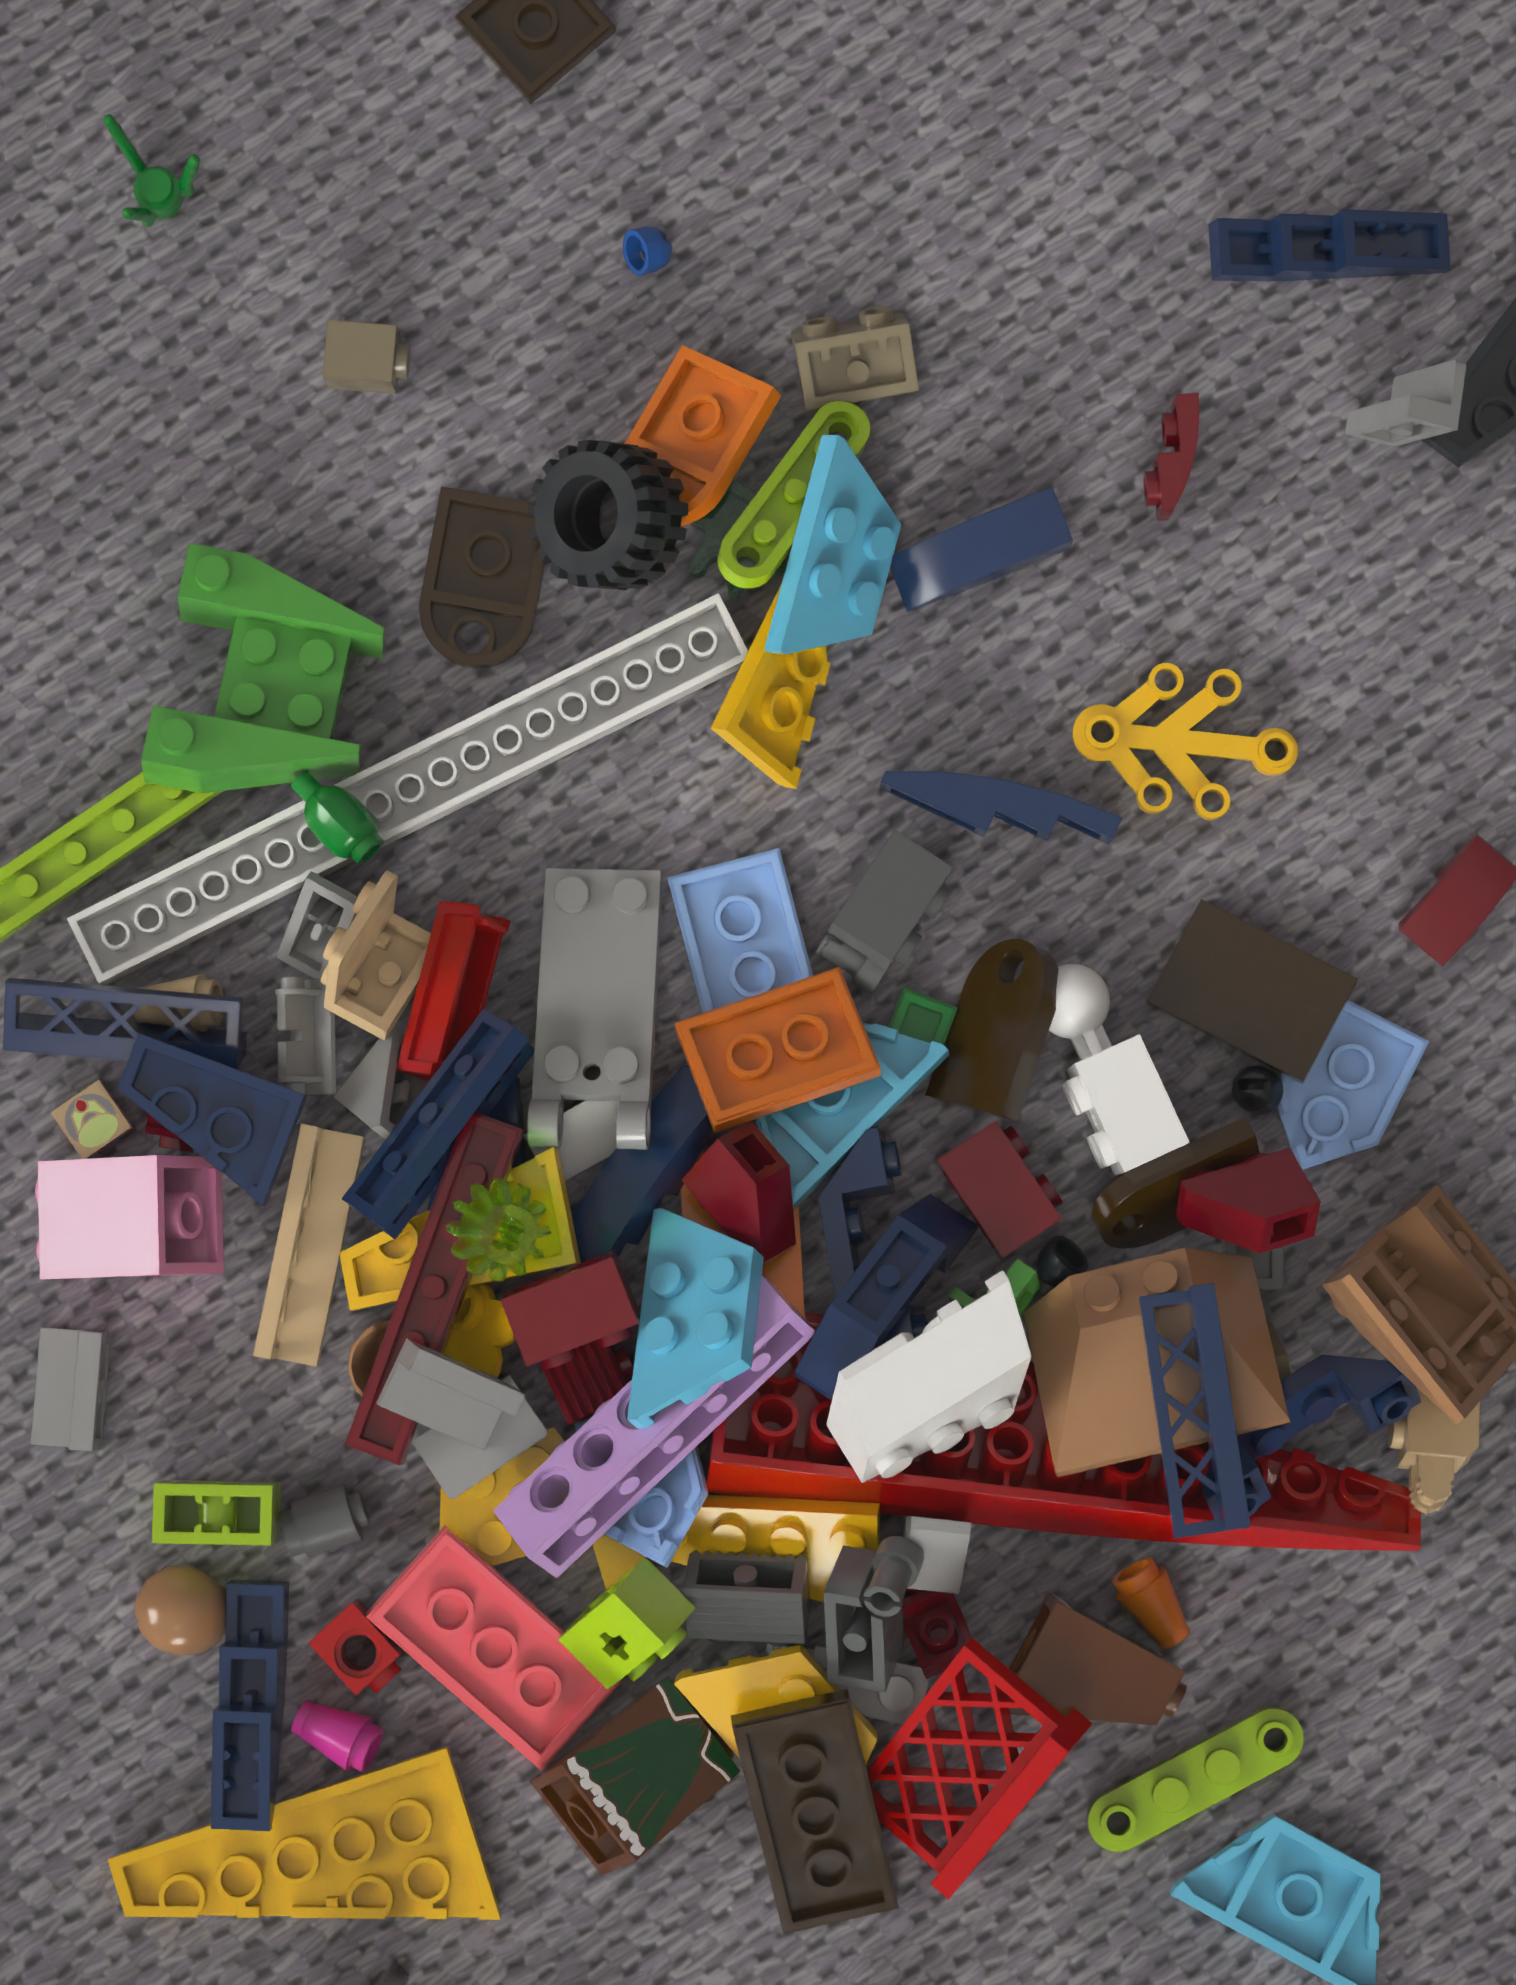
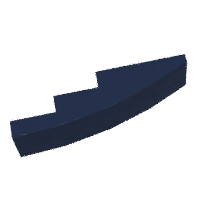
[1208,209,1451,281]
[880,771,1122,845]
[553,1065,713,1272]
[211,1580,289,1831]

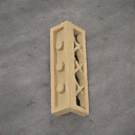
[253,1124,366,1367]

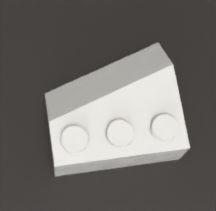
[826,1270,1032,1483]

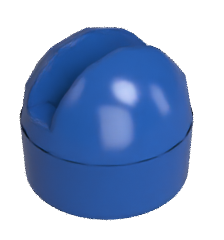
[623,226,673,276]

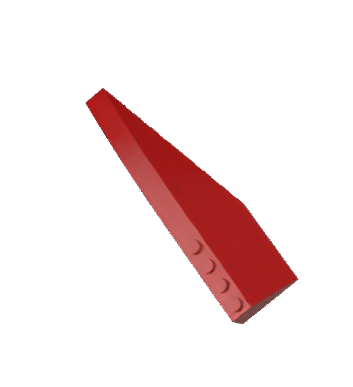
[706,1312,1421,1551]

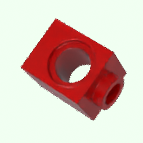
[308,1598,404,1696]

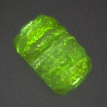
[446,1178,551,1281]

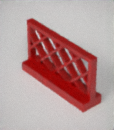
[867,1638,1092,1900]

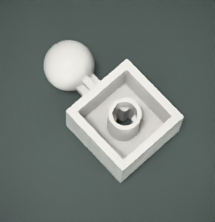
[1049,964,1190,1175]

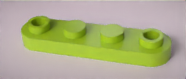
[717,401,870,589]
[1087,1707,1304,1852]

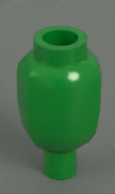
[291,771,384,865]

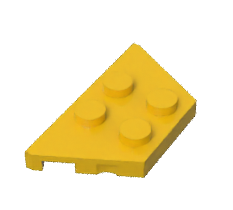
[674,1644,877,1764]

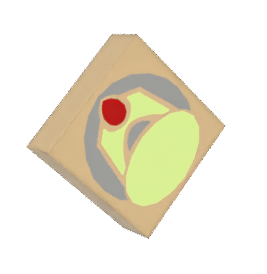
[51,1080,134,1159]

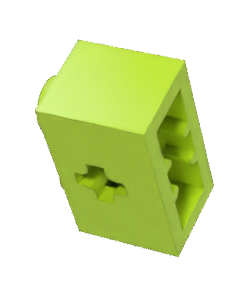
[152,1480,282,1546]
[558,1557,696,1690]

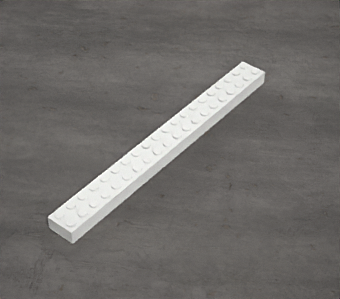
[67,593,748,986]

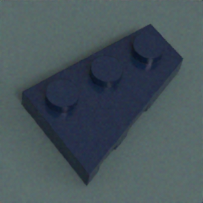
[117,1033,307,1206]

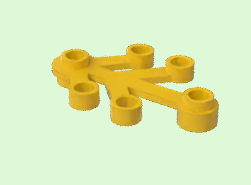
[1072,663,1298,820]

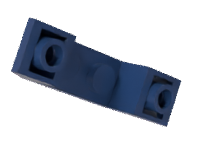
[818,1127,928,1345]
[795,1194,978,1401]
[1201,1355,1421,1520]

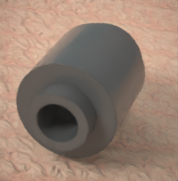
[279,1484,370,1558]

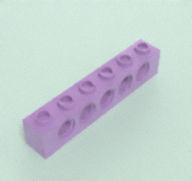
[493,1274,816,1578]

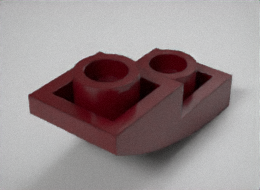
[1143,393,1200,521]
[1398,833,1516,966]
[902,1588,973,1679]

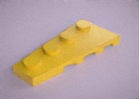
[711,584,831,789]
[339,1147,581,1311]
[671,1494,880,1602]

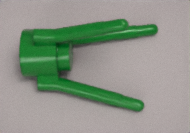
[103,114,200,227]

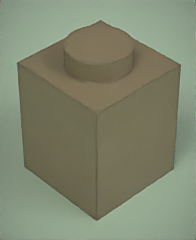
[322,320,411,394]

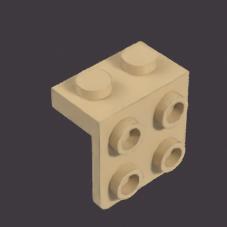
[320,870,431,1041]

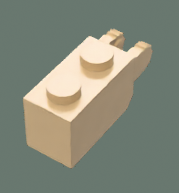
[1388,1387,1480,1515]

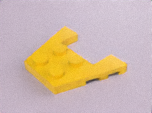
[439,1426,650,1589]

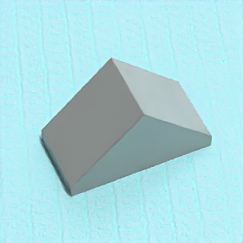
[276,871,358,978]
[334,1028,428,1139]
[901,1516,971,1594]

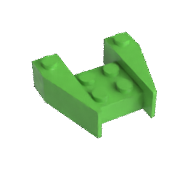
[141,543,384,793]

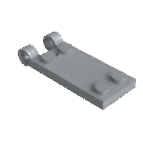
[527,868,663,1150]

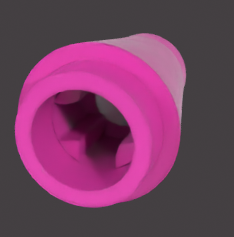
[291,1700,384,1772]

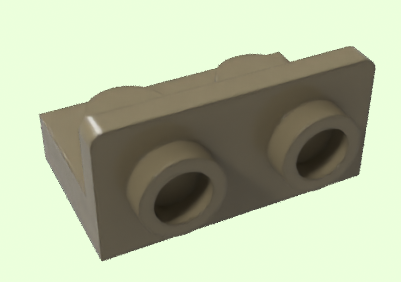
[791,306,919,411]

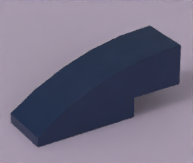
[890,487,1073,612]

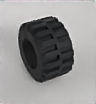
[528,440,688,590]

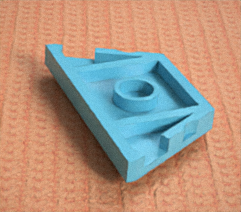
[764,435,901,654]
[755,1022,949,1211]
[627,1208,764,1429]
[1169,1813,1381,1985]

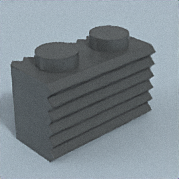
[683,1550,810,1646]

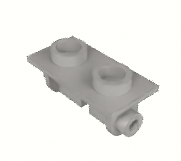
[275,977,336,1096]

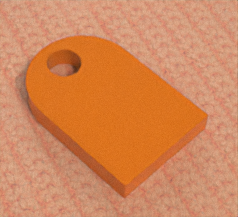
[624,345,781,526]

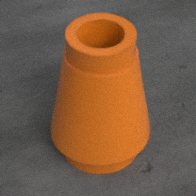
[1112,1557,1191,1649]

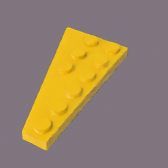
[107,1745,502,1920]

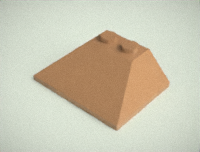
[1322,1184,1516,1424]
[1024,1248,1290,1477]

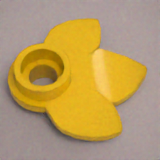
[444,1284,516,1377]

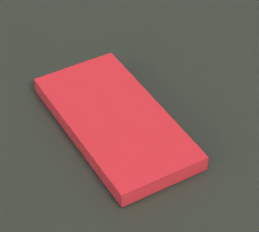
[366,1525,621,1771]

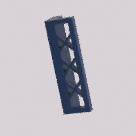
[3,978,247,1069]
[342,1008,535,1240]
[1138,1283,1251,1538]

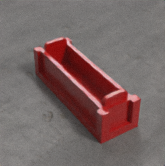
[396,901,511,1082]

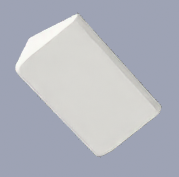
[523,1100,619,1181]

